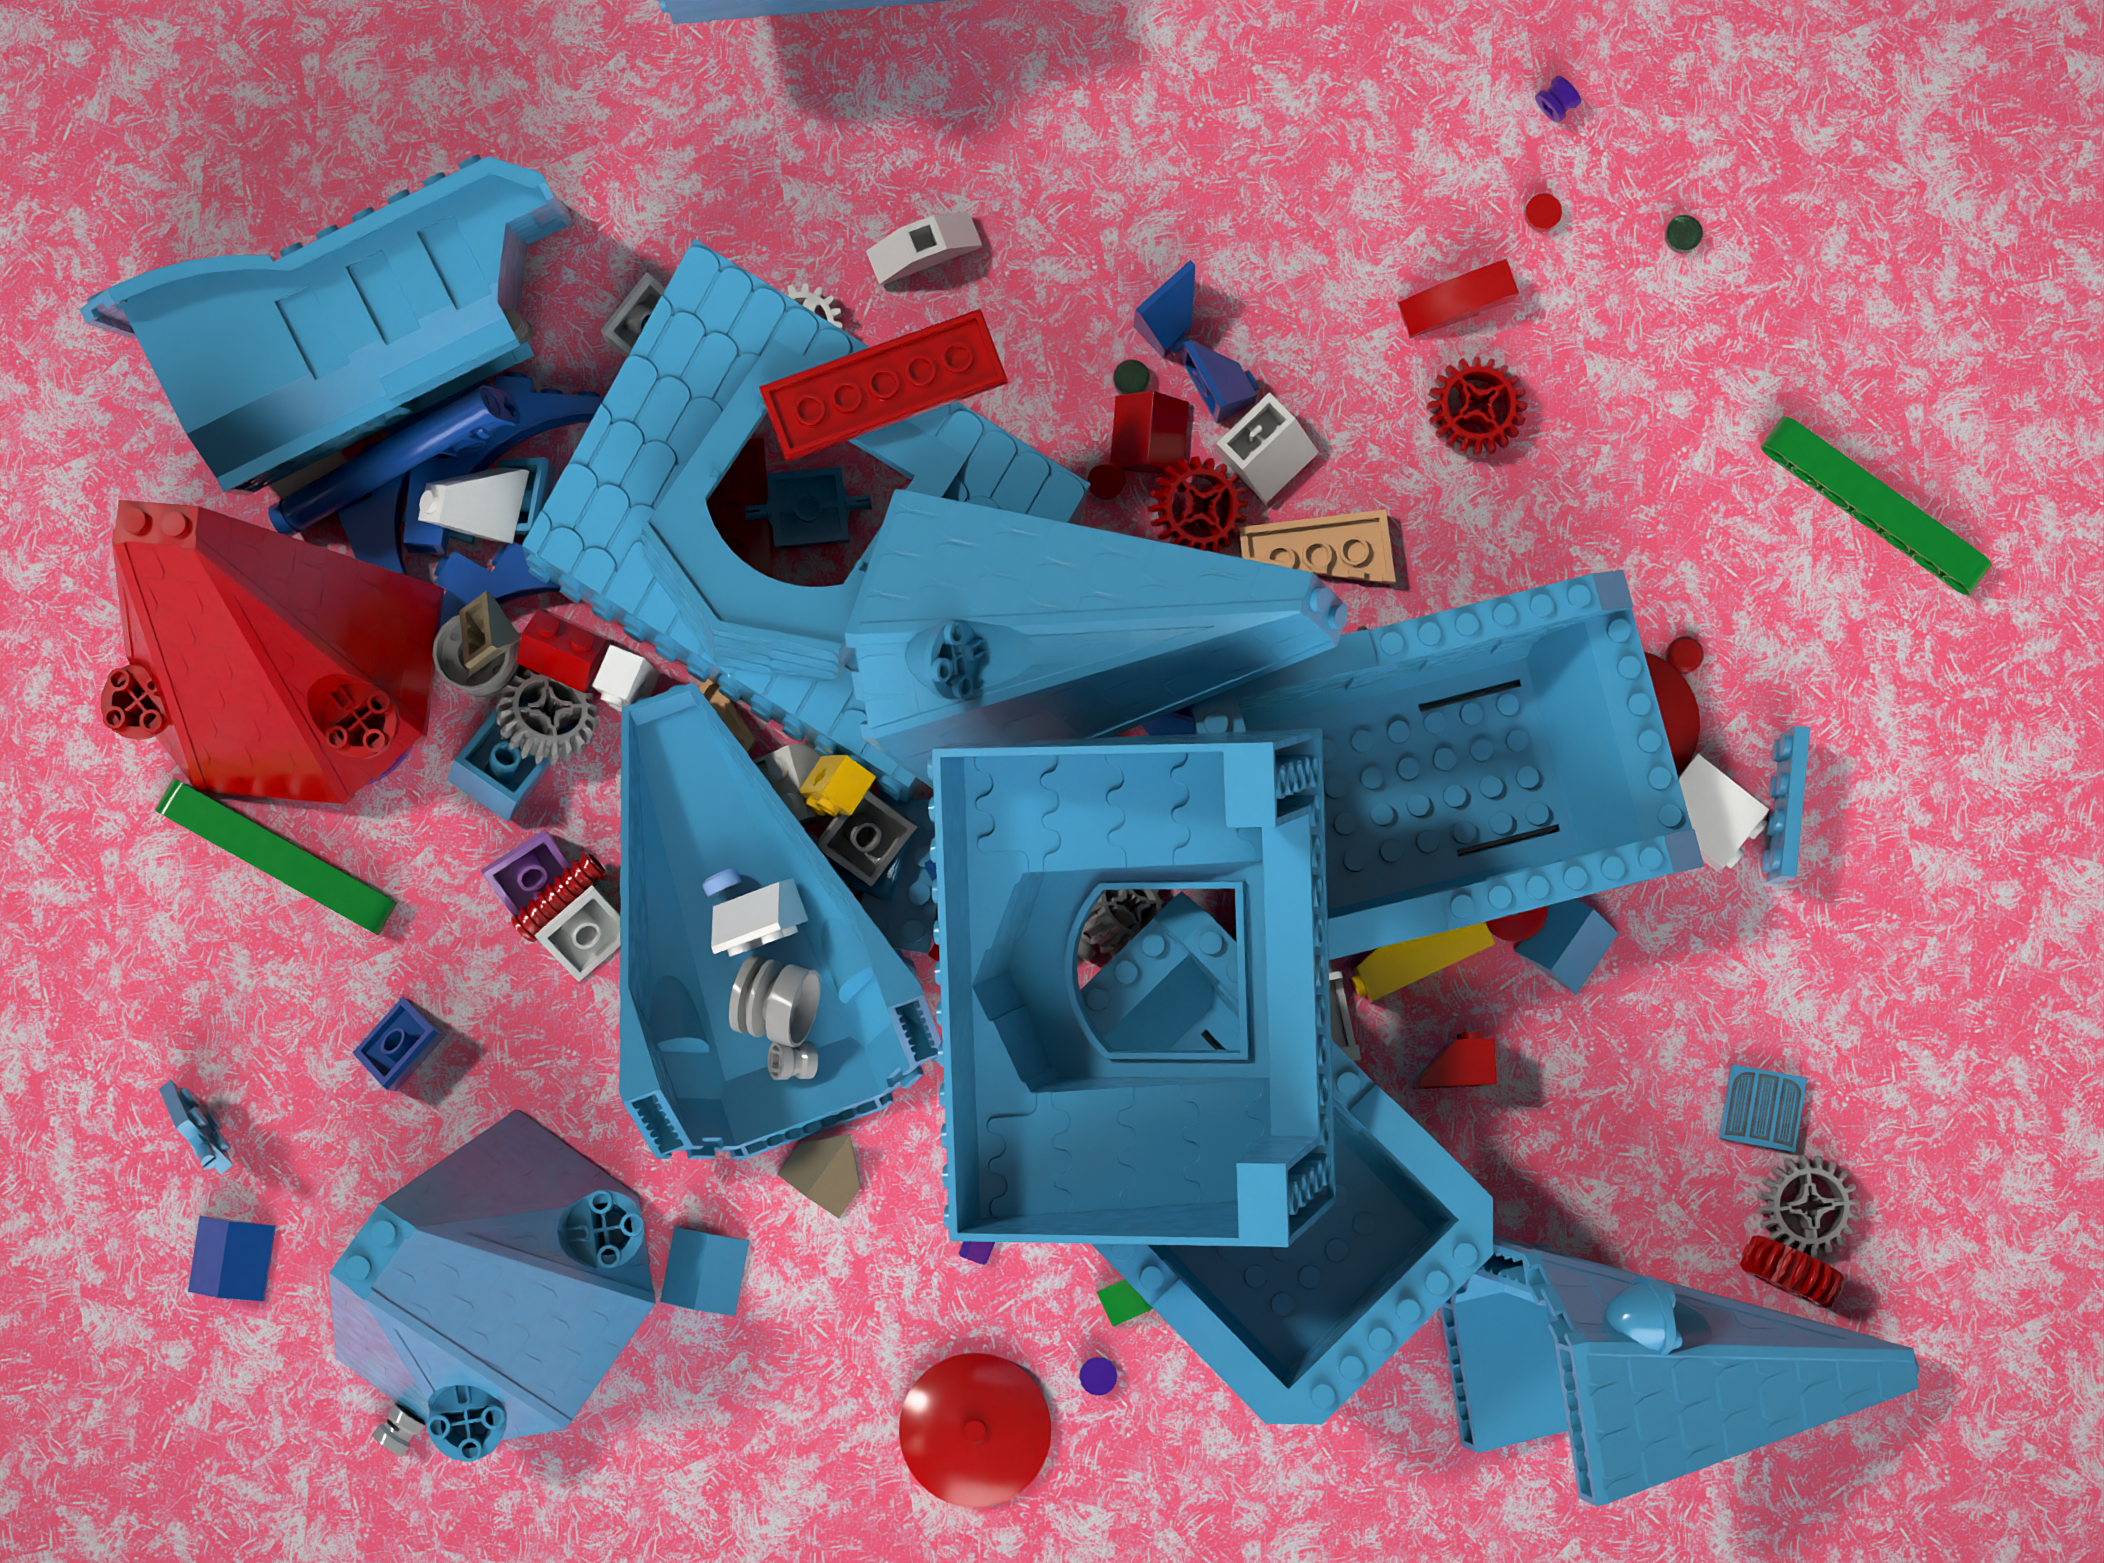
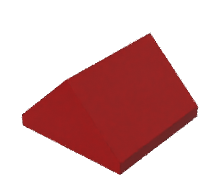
[1110,391,1189,474]

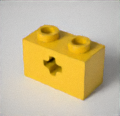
[798,755,876,817]

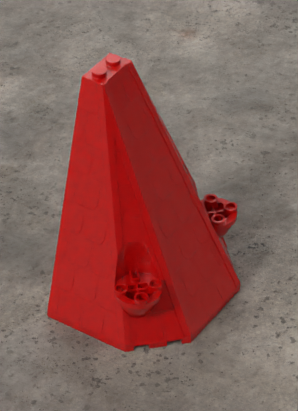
[101,500,444,805]

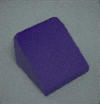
[958,1241,995,1265]

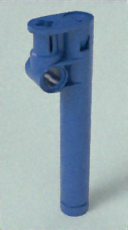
[268,385,521,537]

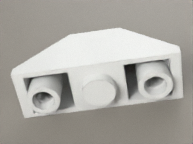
[866,212,982,286]

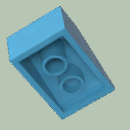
[447,696,575,822]

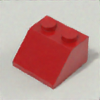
[516,609,615,693]
[1412,1031,1497,1089]

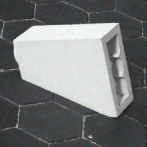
[418,467,529,544]

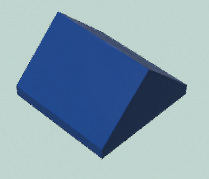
[352,996,447,1091]
[188,1216,276,1301]

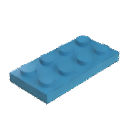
[1762,726,1810,884]
[861,793,937,953]

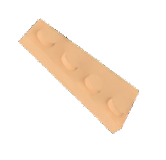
[1239,509,1396,584]

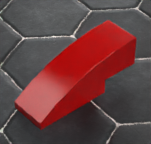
[1397,259,1519,338]

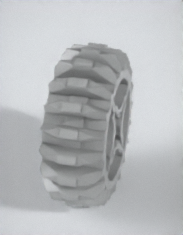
[496,669,598,765]
[1083,889,1167,958]
[1756,1155,1860,1257]

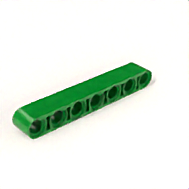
[1761,416,1992,596]
[155,778,397,936]

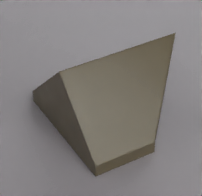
[459,591,521,678]
[777,1134,861,1218]

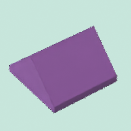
[481,829,572,915]

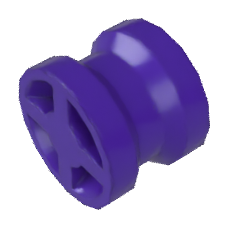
[1535,76,1582,123]

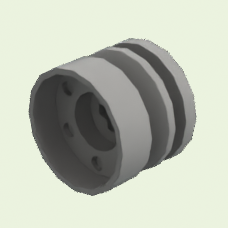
[432,615,524,698]
[729,955,821,1047]

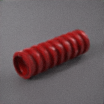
[511,852,606,942]

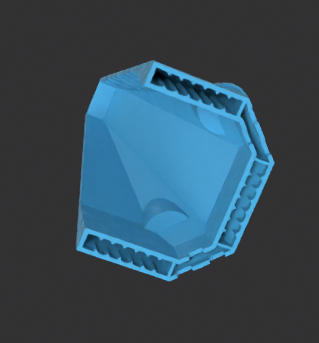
[845,489,1348,789]
[619,682,942,1160]
[329,1109,656,1462]
[1440,1236,1919,1506]

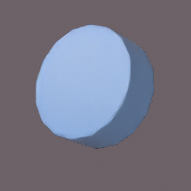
[702,868,742,898]

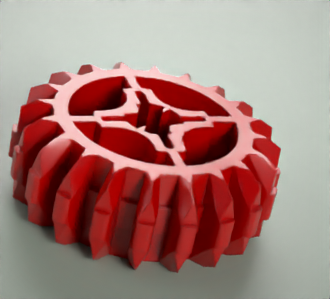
[1426,356,1528,457]
[1147,456,1248,553]
[1740,1235,1844,1308]

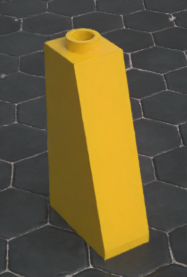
[1351,922,1495,1003]

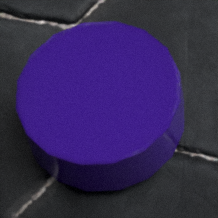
[1079,1357,1117,1396]

